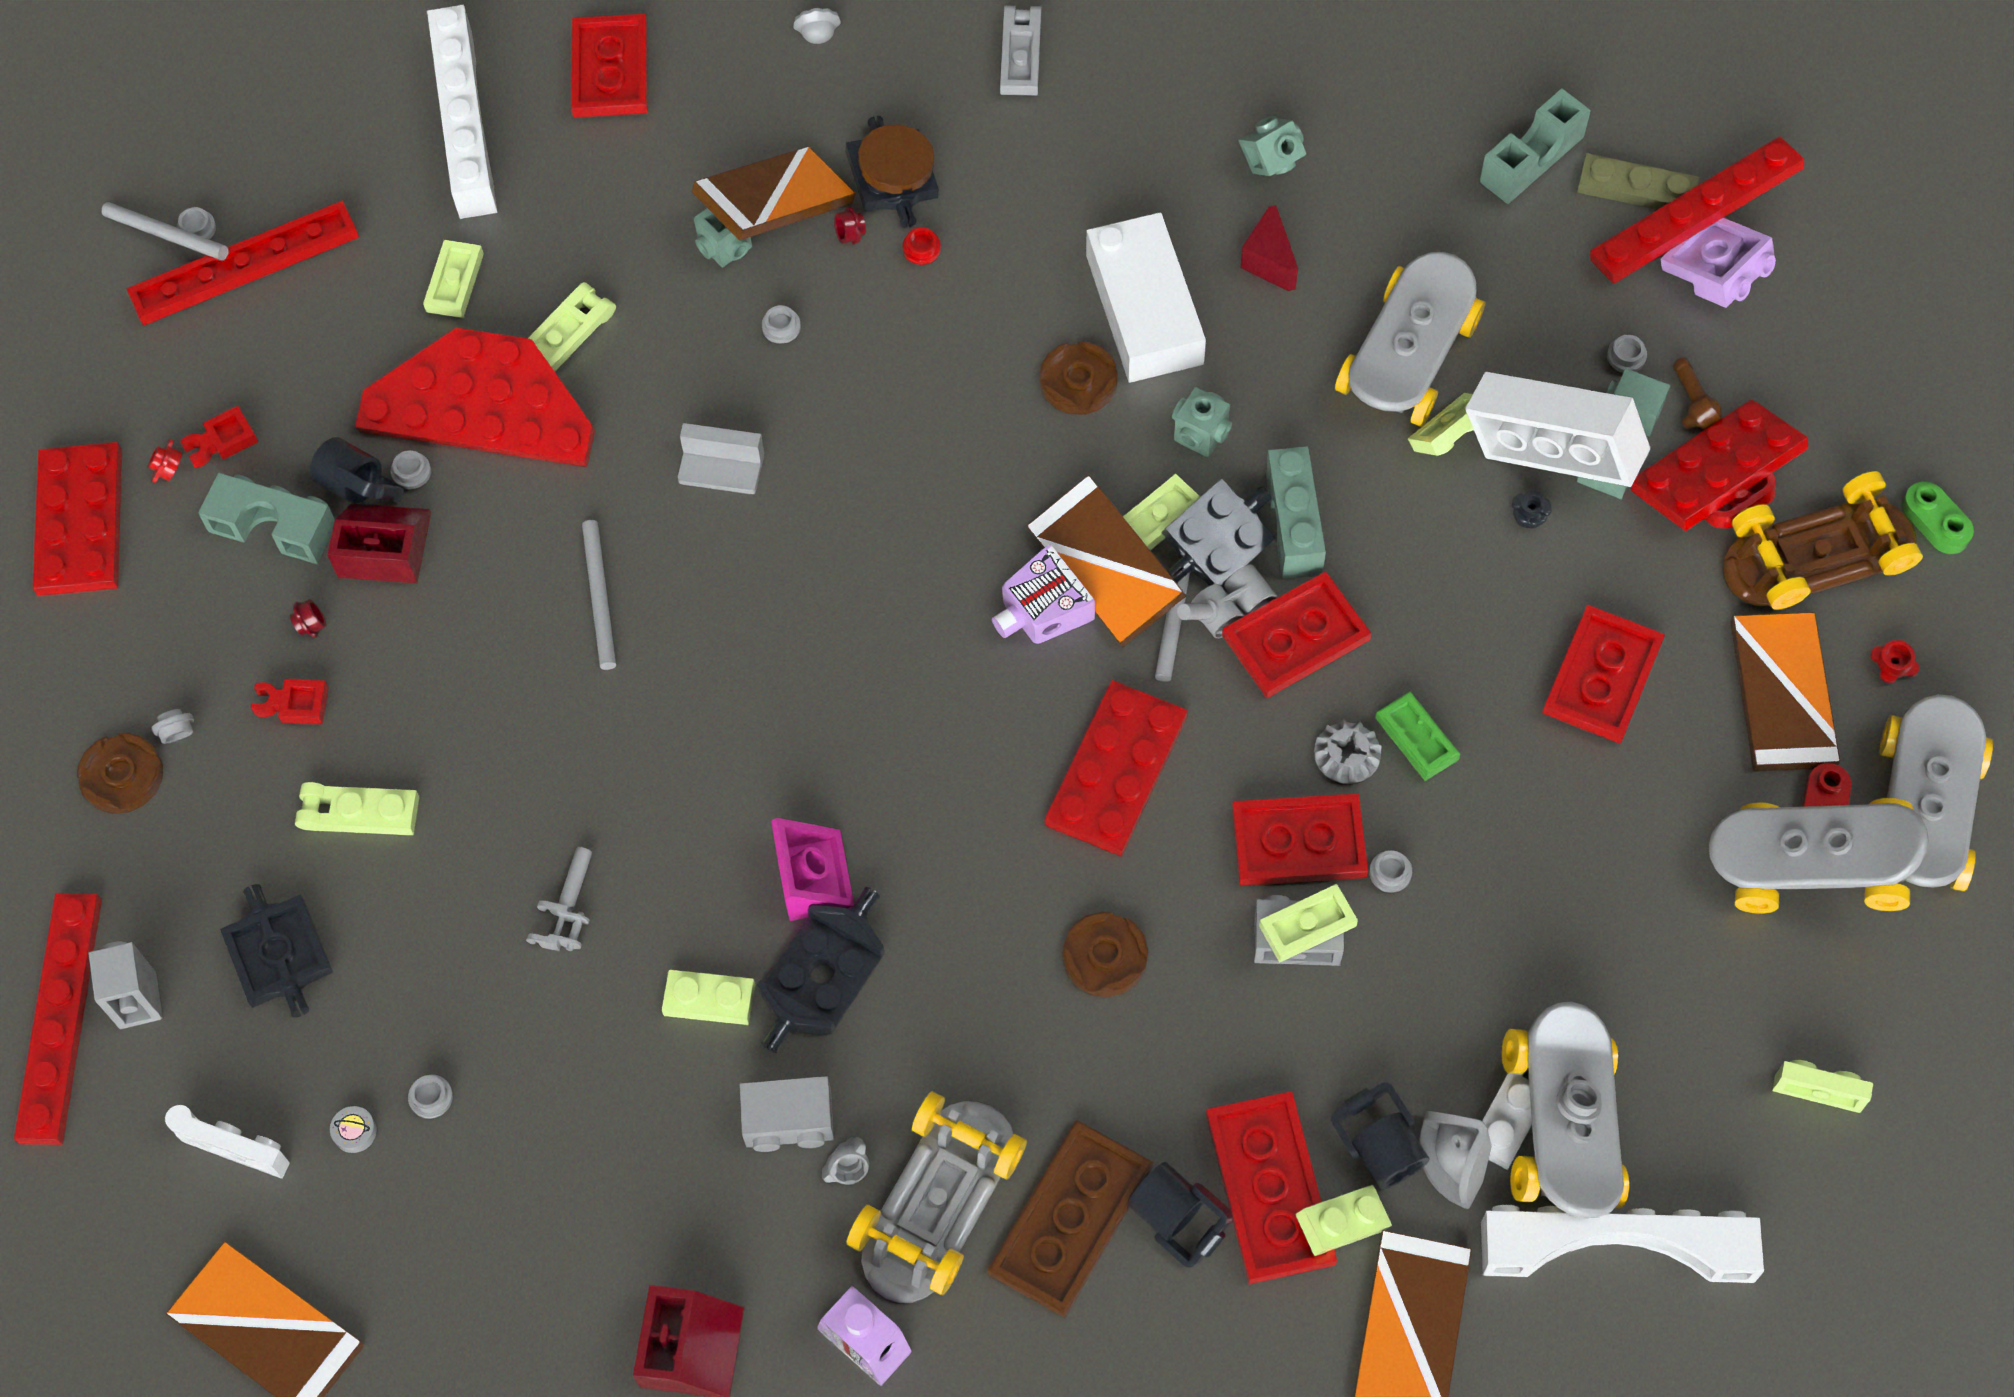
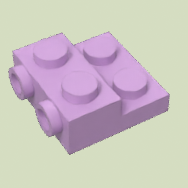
[1660,218,1776,308]

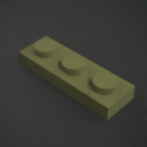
[1577,153,1700,210]

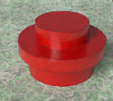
[902,227,941,265]

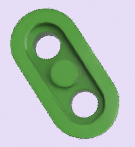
[1902,482,1974,554]

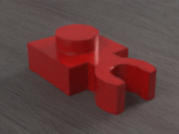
[180,405,258,468]
[251,679,329,725]

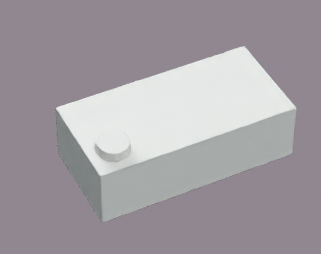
[1086,212,1206,383]
[1465,372,1650,487]

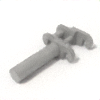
[526,847,592,951]

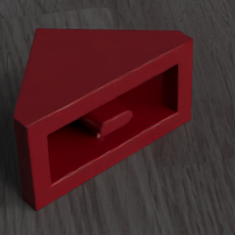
[1240,205,1298,291]

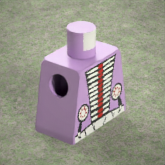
[992,544,1095,644]
[818,1286,912,1386]

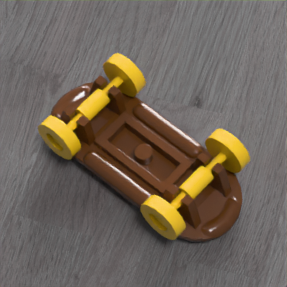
[1723,471,1923,610]

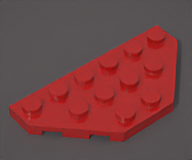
[355,328,595,467]

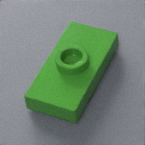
[1375,691,1460,781]

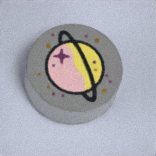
[330,1106,377,1153]

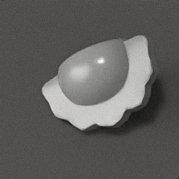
[793,8,841,44]
[822,1137,869,1185]

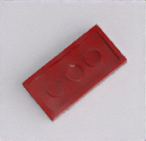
[1631,399,1808,532]
[33,442,122,596]
[1045,680,1188,857]
[1206,1091,1337,1284]

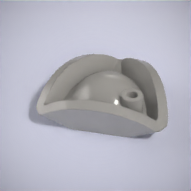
[1419,1111,1492,1209]

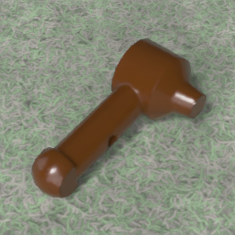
[1673,357,1722,429]

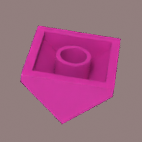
[771,818,854,921]

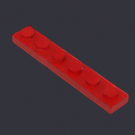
[1590,136,1804,284]
[126,200,359,326]
[14,893,102,1145]

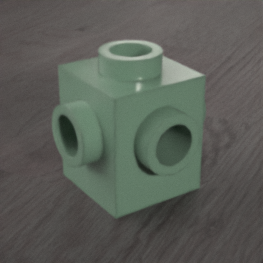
[1238,116,1307,176]
[694,208,752,268]
[1172,387,1232,458]

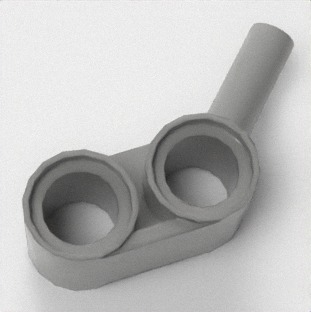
[1177,564,1277,639]

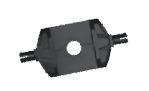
[757,887,885,1053]

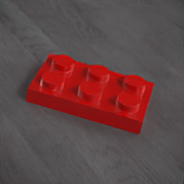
[571,14,648,118]
[1222,571,1371,698]
[1542,604,1665,744]
[1232,793,1368,886]

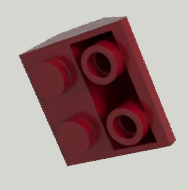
[327,504,431,584]
[633,1285,745,1397]

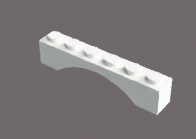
[427,5,498,219]
[1481,1205,1764,1283]

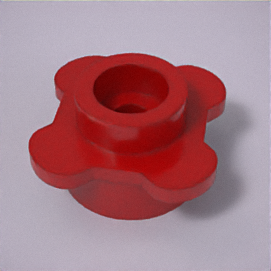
[148,438,182,483]
[1870,640,1920,683]

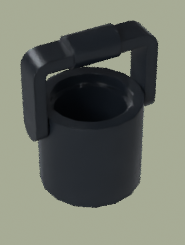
[310,437,405,504]
[1331,1082,1430,1190]
[1127,1162,1233,1268]

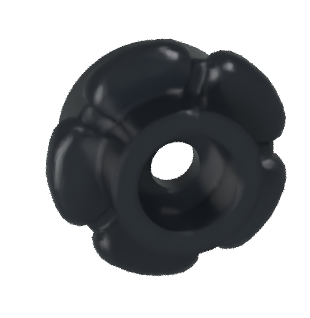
[1512,490,1552,529]

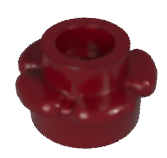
[834,207,866,245]
[290,599,327,638]

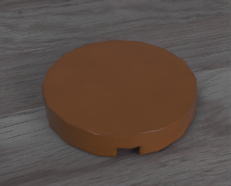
[858,124,934,194]
[1040,341,1118,415]
[77,733,163,814]
[1062,911,1148,997]

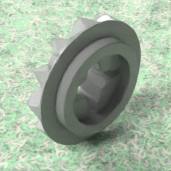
[1314,719,1382,784]

